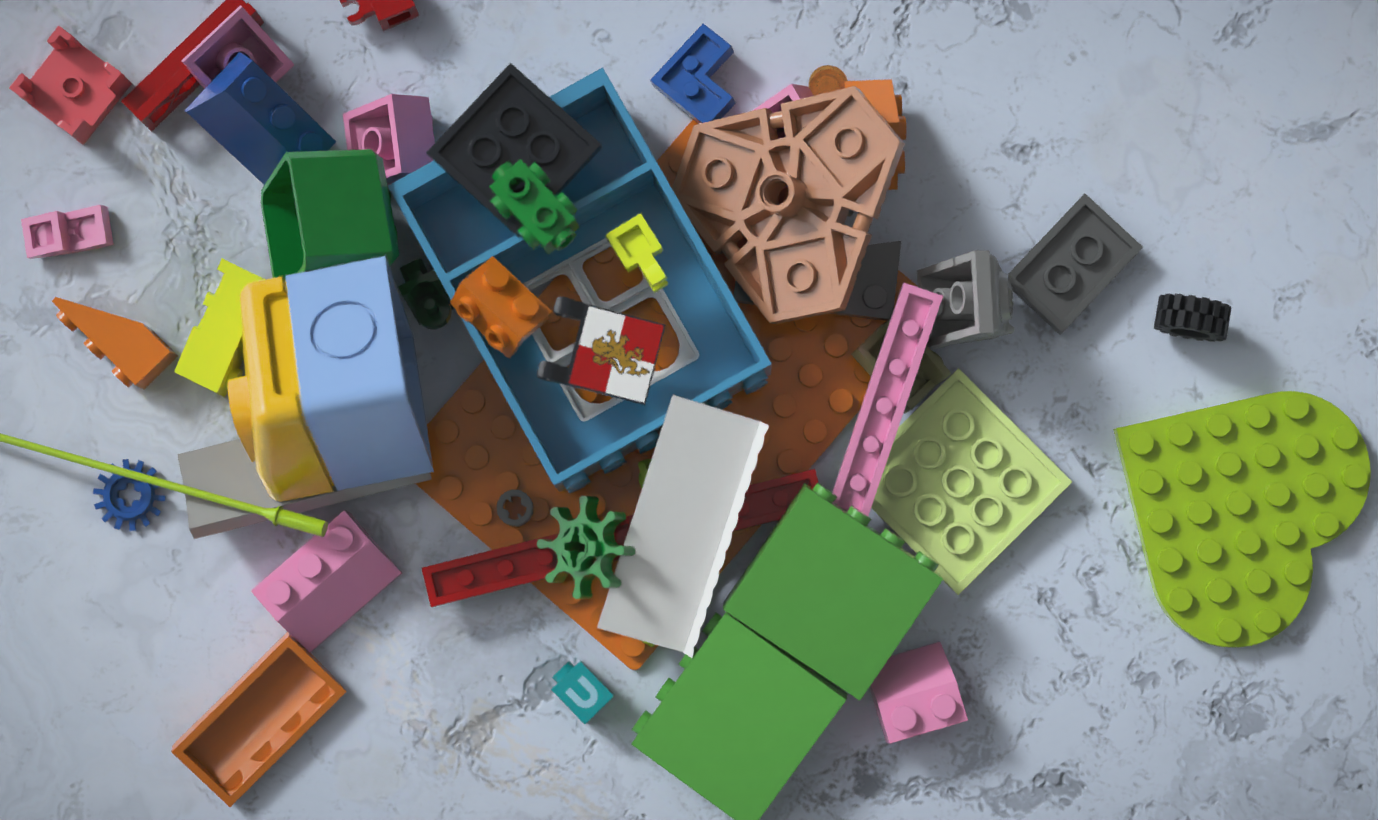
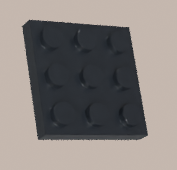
[426,63,602,238]

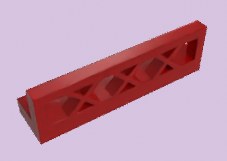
[121,0,264,132]

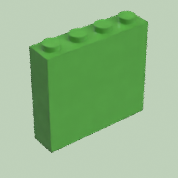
[723,483,943,700]
[631,612,847,820]

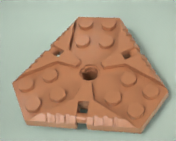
[672,86,905,324]

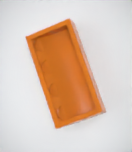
[171,632,347,807]

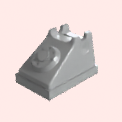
[917,250,1014,350]

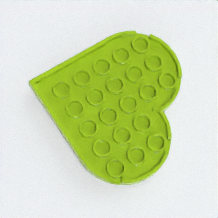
[1113,391,1371,647]

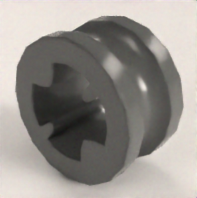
[497,490,534,527]

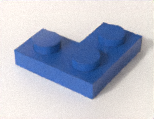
[650,23,736,124]

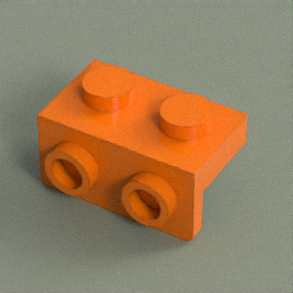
[451,256,552,358]

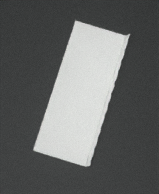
[597,395,769,658]

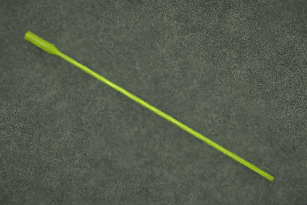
[0,433,328,537]

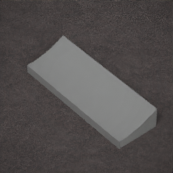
[177,439,432,539]

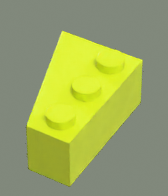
[174,258,265,397]

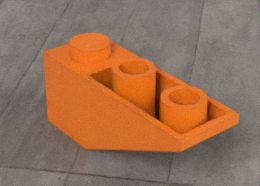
[52,297,178,389]

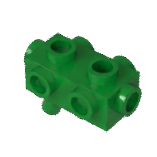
[489,159,580,255]

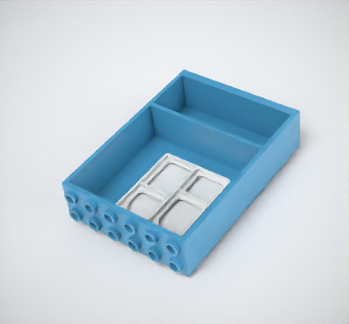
[388,67,772,494]

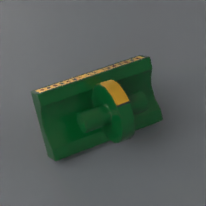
[398,258,455,330]

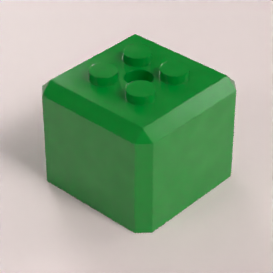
[260,149,400,280]

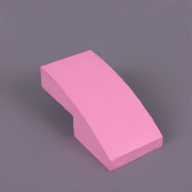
[21,205,114,259]

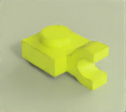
[605,213,668,293]

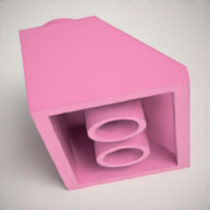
[251,510,402,653]

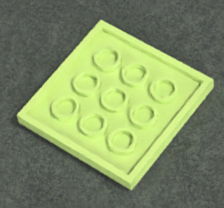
[871,368,1072,595]

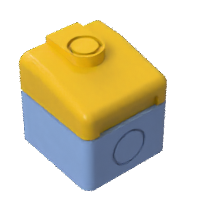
[228,256,434,502]

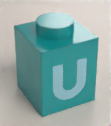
[551,661,615,724]

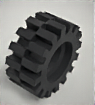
[1154,293,1232,342]

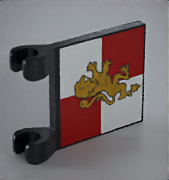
[537,296,666,405]

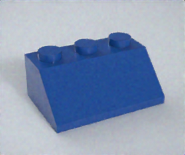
[184,52,337,185]

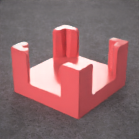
[9,26,132,145]

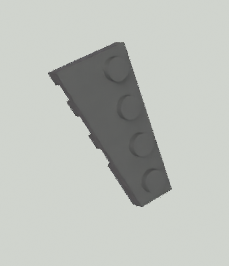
[734,241,901,321]

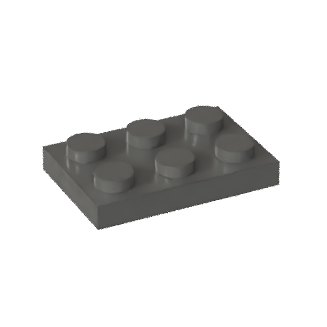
[1009,193,1143,335]

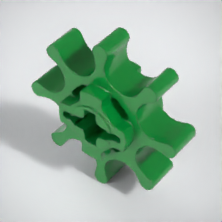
[537,495,636,599]

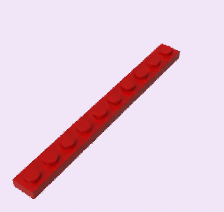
[421,469,819,607]

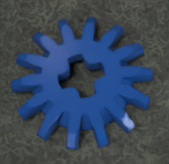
[93,459,166,531]

